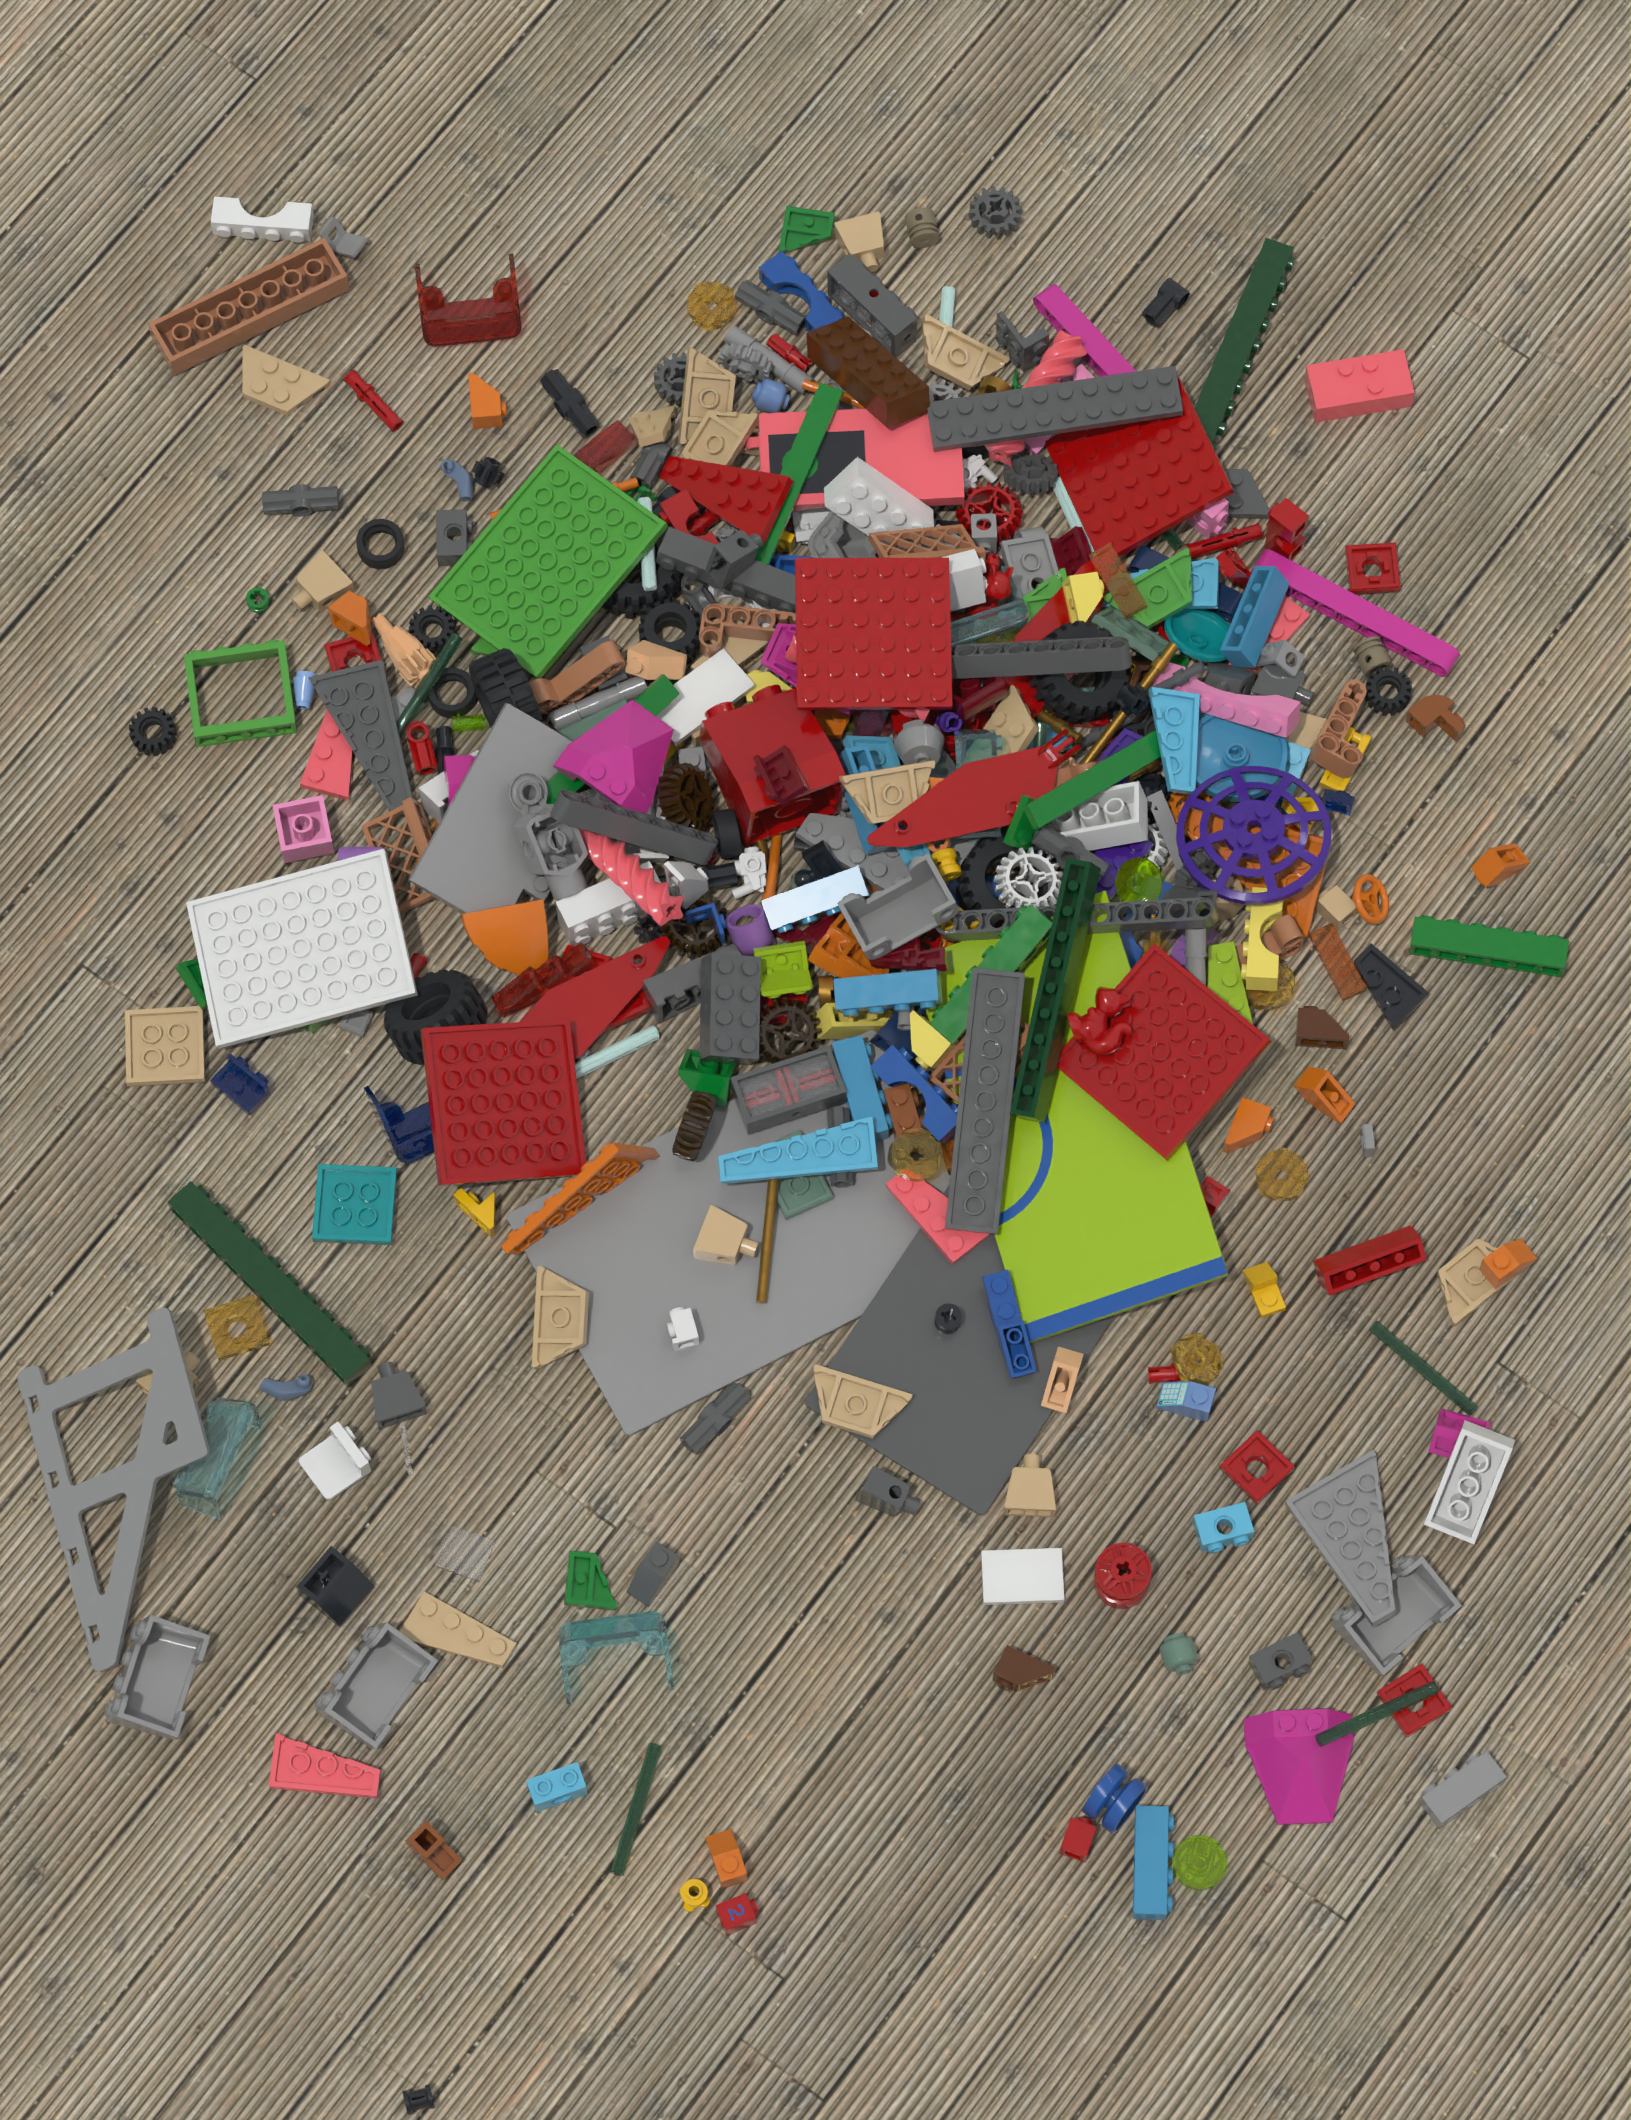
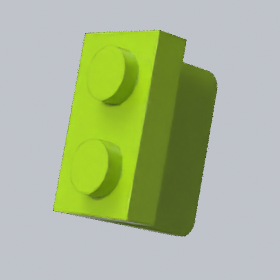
[753,941,813,998]

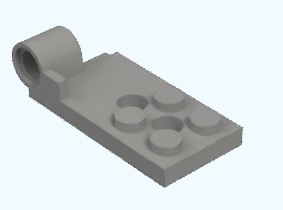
[1000,527,1058,628]

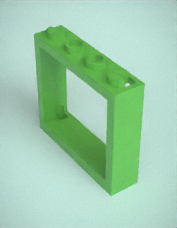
[184,640,297,747]

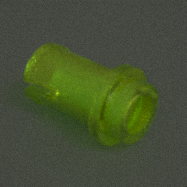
[452,713,483,734]

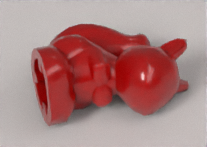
[966,553,1014,619]
[1066,986,1133,1055]

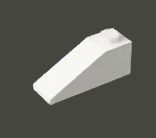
[664,861,708,910]

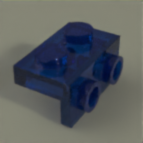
[210,1053,270,1115]

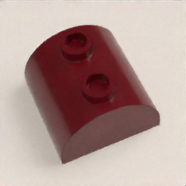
[946,677,1007,724]

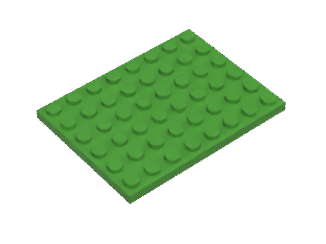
[428,444,669,679]

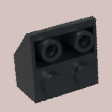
[296,1546,375,1627]

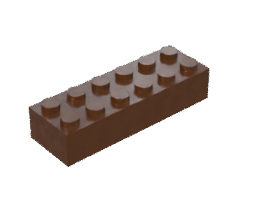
[806,317,930,428]

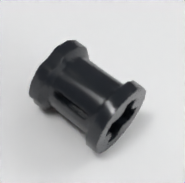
[402,2084,435,2115]

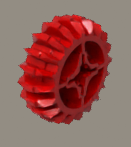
[955,481,1023,547]

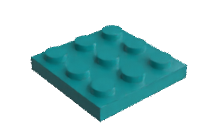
[312,1164,397,1245]

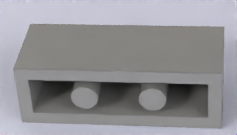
[1419,1751,1507,1829]

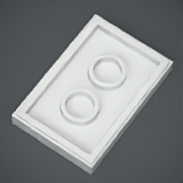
[981,1548,1064,1605]

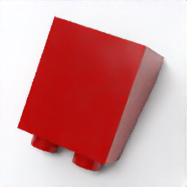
[699,685,846,847]

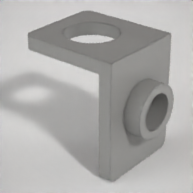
[319,217,367,258]
[971,514,997,554]
[1256,640,1304,677]

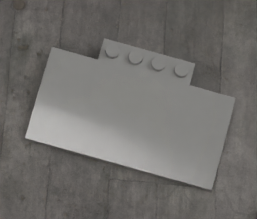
[408,703,572,914]

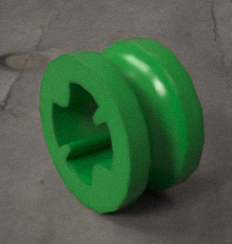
[246,587,270,613]

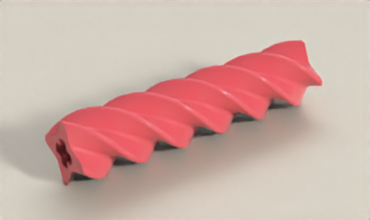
[984,330,1087,467]
[578,828,684,926]

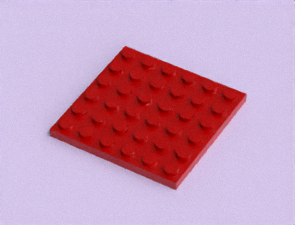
[1045,371,1235,558]
[795,558,952,710]
[1057,944,1271,1161]
[421,1019,586,1186]

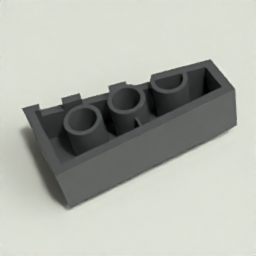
[643,943,741,1024]

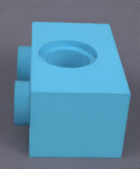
[1192,1502,1254,1554]
[526,1762,588,1813]

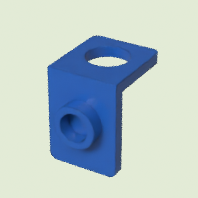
[686,903,727,944]

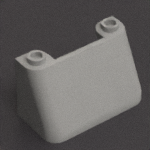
[808,511,877,558]

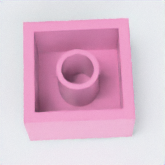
[273,795,335,863]

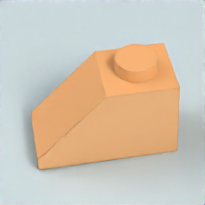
[625,640,687,680]
[1041,1346,1084,1413]

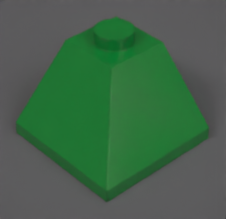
[678,1049,737,1107]

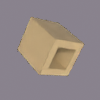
[1316,885,1357,931]

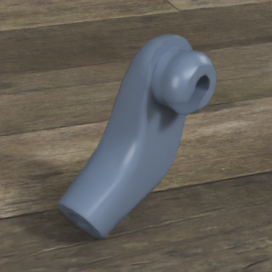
[441,459,473,502]
[260,1374,312,1400]

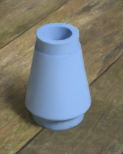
[293,671,317,710]

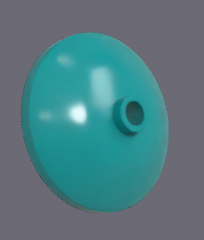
[1164,609,1230,663]

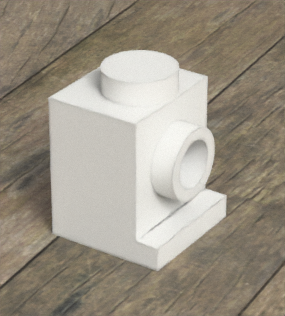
[667,1307,699,1352]

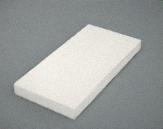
[656,648,755,747]

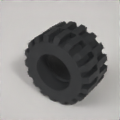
[639,599,701,665]

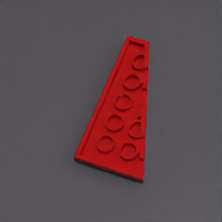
[659,456,793,547]

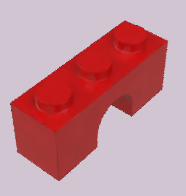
[658,489,719,544]
[1264,498,1309,561]

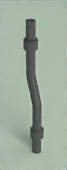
[1074,661,1205,749]

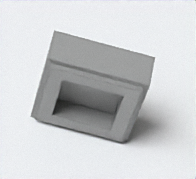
[339,1010,374,1038]
[1360,1124,1375,1157]

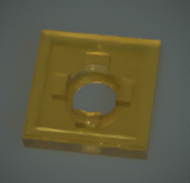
[203,1295,270,1361]

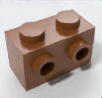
[884,1083,926,1140]

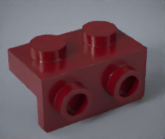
[1049,526,1094,577]
[753,745,809,806]

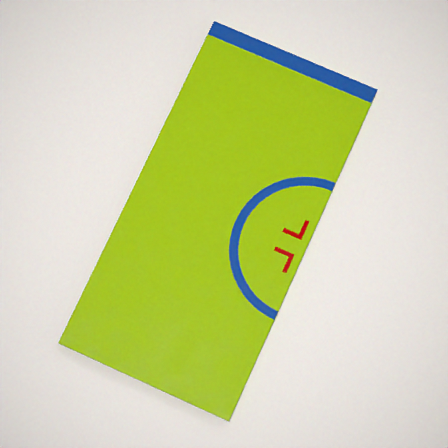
[916,891,1229,1344]

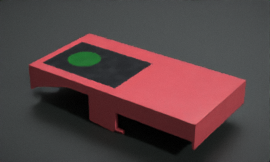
[746,409,965,512]

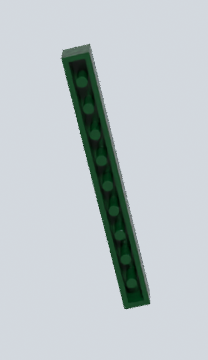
[1195,238,1296,452]
[1010,858,1101,1123]
[168,1181,372,1388]

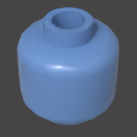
[751,378,790,413]

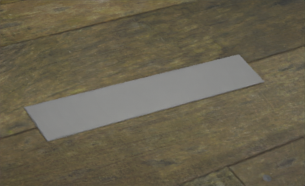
[1147,790,1183,870]

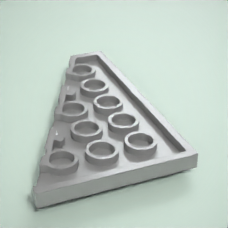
[796,813,980,891]
[1285,1450,1396,1627]

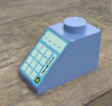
[1156,1381,1216,1422]

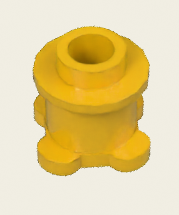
[679,1879,710,1912]

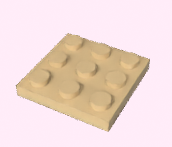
[125,1006,205,1087]

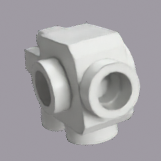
[963,454,998,493]
[731,847,767,900]

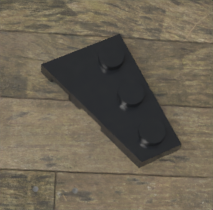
[1353,943,1429,1031]

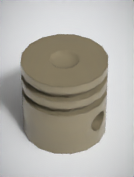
[905,207,939,248]
[1353,636,1392,678]

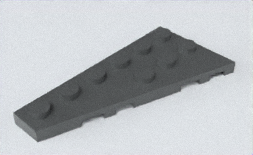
[308,660,413,811]

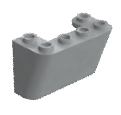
[837,853,959,960]
[1330,1555,1462,1675]
[104,1615,211,1740]
[314,1622,438,1750]

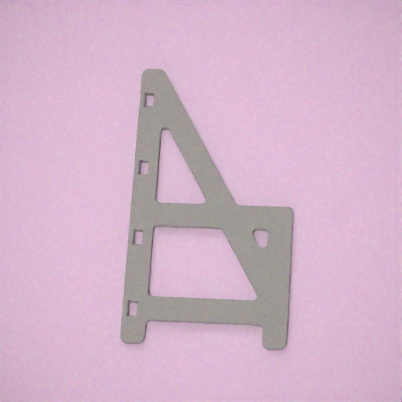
[17,1307,210,1672]

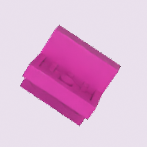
[1428,1408,1492,1458]

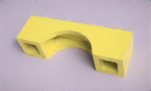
[1241,887,1283,991]

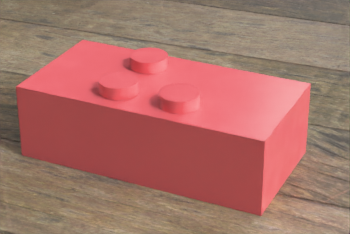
[1304,349,1414,423]

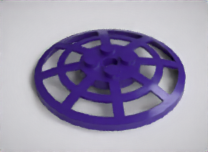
[1176,766,1331,905]

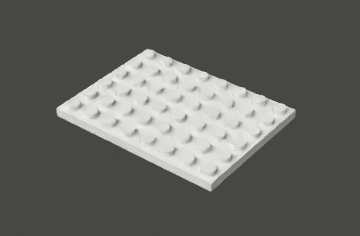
[186,849,418,1049]

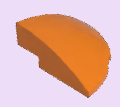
[461,899,548,978]
[808,913,890,978]

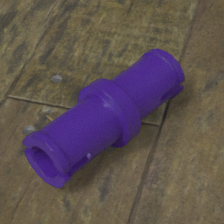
[936,712,962,732]

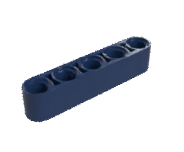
[1128,546,1243,623]

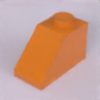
[468,373,507,429]
[328,590,371,646]
[1471,843,1531,887]
[1294,1066,1356,1123]
[1223,1097,1274,1153]
[1479,1239,1538,1290]
[705,1829,748,1889]

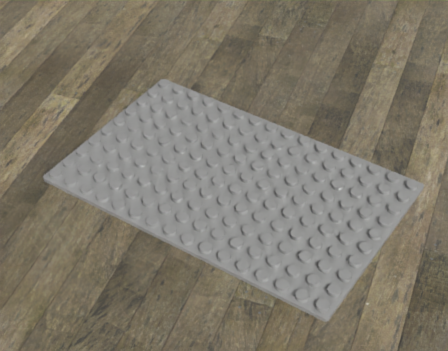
[507,1030,952,1436]

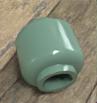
[1160,1633,1198,1675]

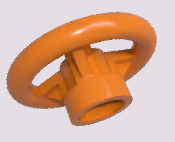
[1352,874,1389,924]

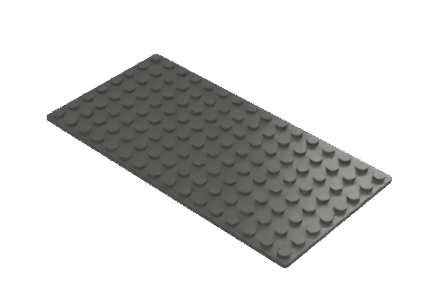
[805,1170,1204,1516]

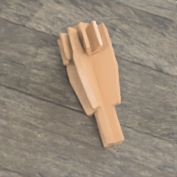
[371,613,441,689]

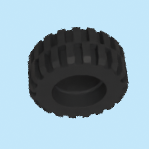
[602,532,683,619]
[1029,621,1130,723]
[469,648,544,728]
[956,834,1057,928]
[384,969,488,1065]

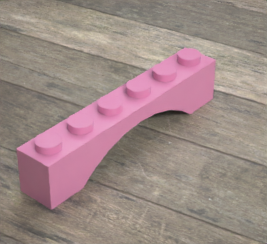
[1148,662,1301,738]

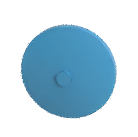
[1196,714,1288,802]

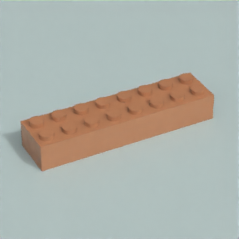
[148,238,350,376]

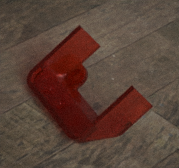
[415,253,522,347]

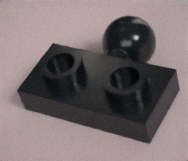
[794,840,845,887]

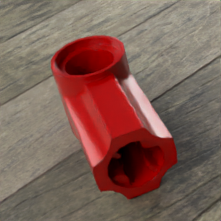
[406,721,438,776]

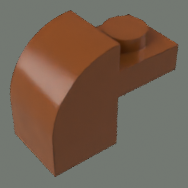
[1406,695,1466,742]
[405,1821,462,1880]

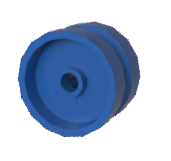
[1082,1763,1148,1834]

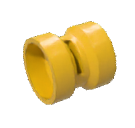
[931,848,962,882]

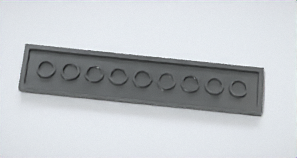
[927,366,1183,452]
[945,968,1025,1235]

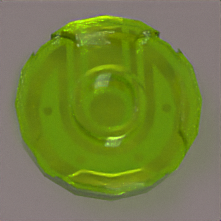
[1172,1835,1227,1890]

